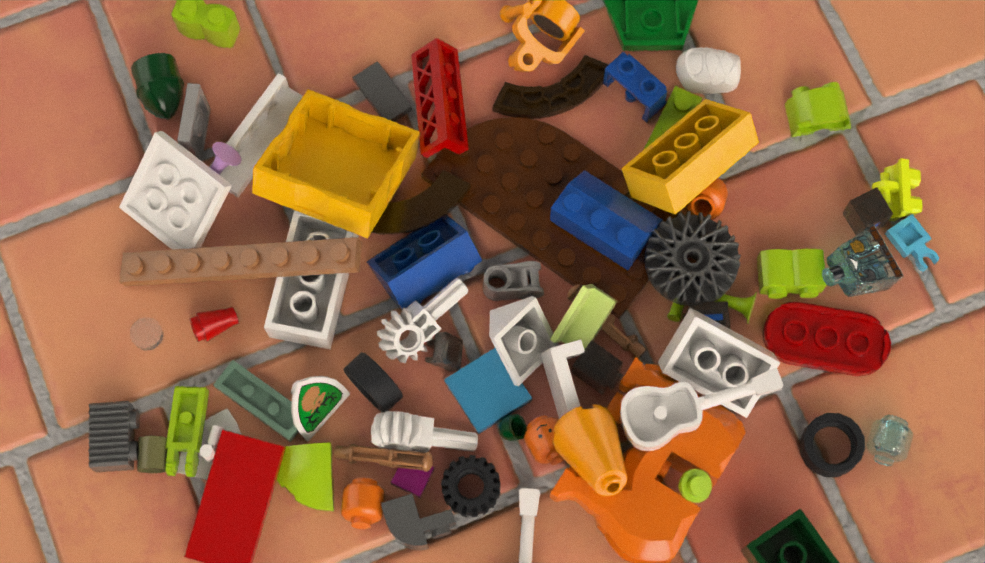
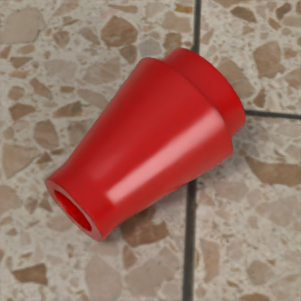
[189,306,239,342]

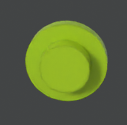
[678,469,712,503]

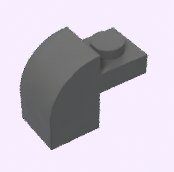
[381,494,456,550]

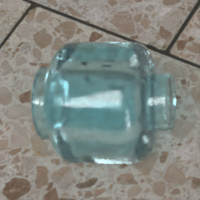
[866,415,914,466]

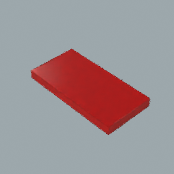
[184,430,286,563]

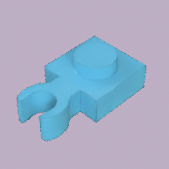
[885,214,939,272]

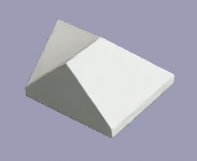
[489,296,559,386]

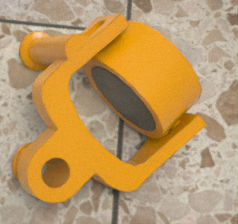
[500,0,585,72]

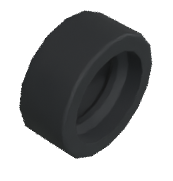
[344,352,403,412]
[800,413,865,477]

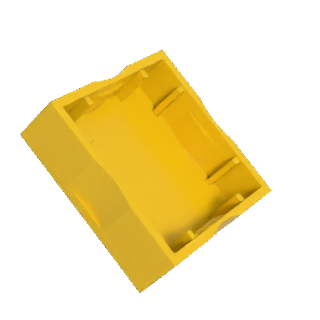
[252,89,420,239]

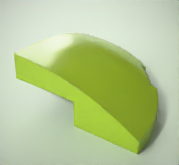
[277,442,334,511]

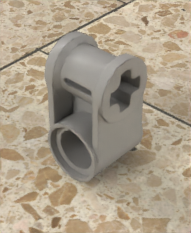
[482,261,544,301]

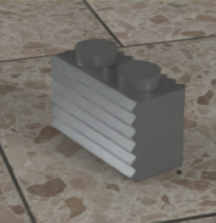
[88,401,140,473]

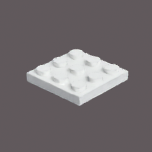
[119,131,232,250]

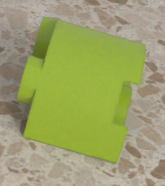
[784,82,851,137]

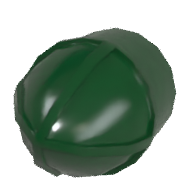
[131,53,184,120]

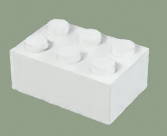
[658,308,780,418]

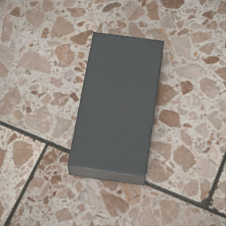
[353,61,412,122]

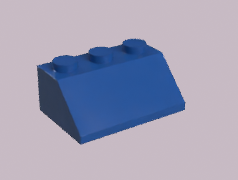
[550,170,663,270]
[367,215,482,310]

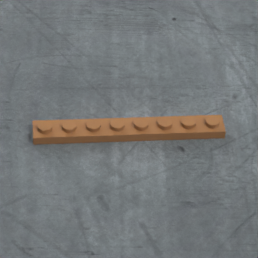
[119,237,361,286]

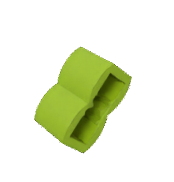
[171,0,240,48]
[757,249,827,299]

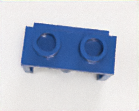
[603,52,667,123]

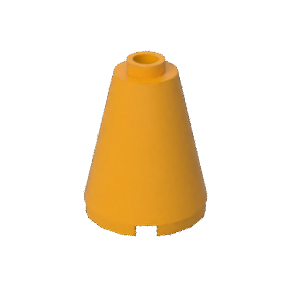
[552,404,627,496]

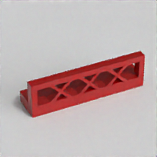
[411,38,469,158]

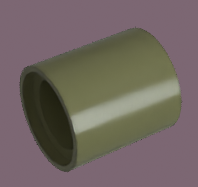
[137,436,168,473]

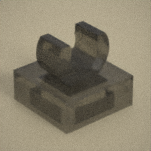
[425,332,463,372]

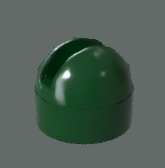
[498,414,527,441]

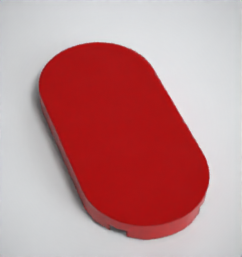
[763,301,891,376]

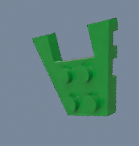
[603,0,698,51]

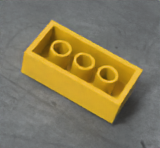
[621,99,759,214]

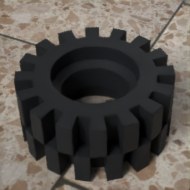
[441,455,500,518]

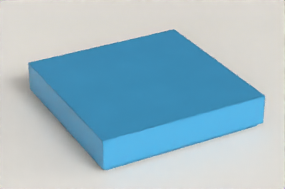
[444,348,532,434]

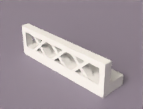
[209,73,303,198]

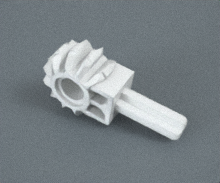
[377,278,468,363]
[371,411,478,453]

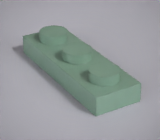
[213,360,298,442]

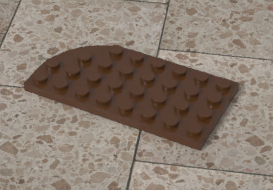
[421,117,684,319]

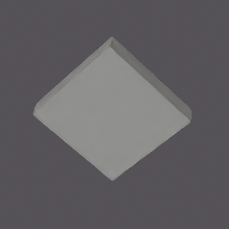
[177,83,211,161]

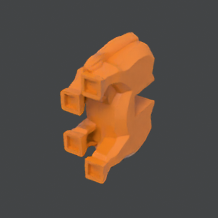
[550,357,746,563]

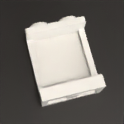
[540,339,585,419]

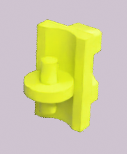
[872,158,923,222]

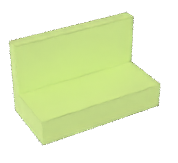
[550,284,618,355]

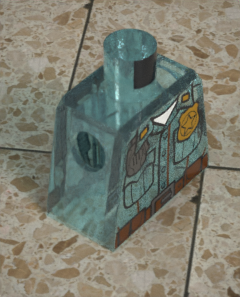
[822,225,904,297]

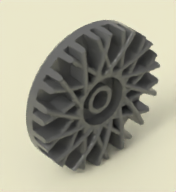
[644,211,741,306]

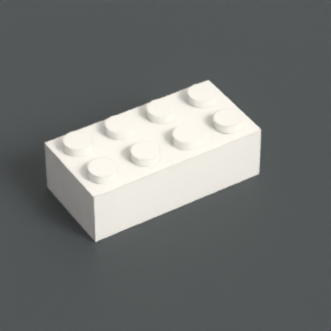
[264,210,359,350]

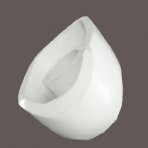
[676,47,741,94]

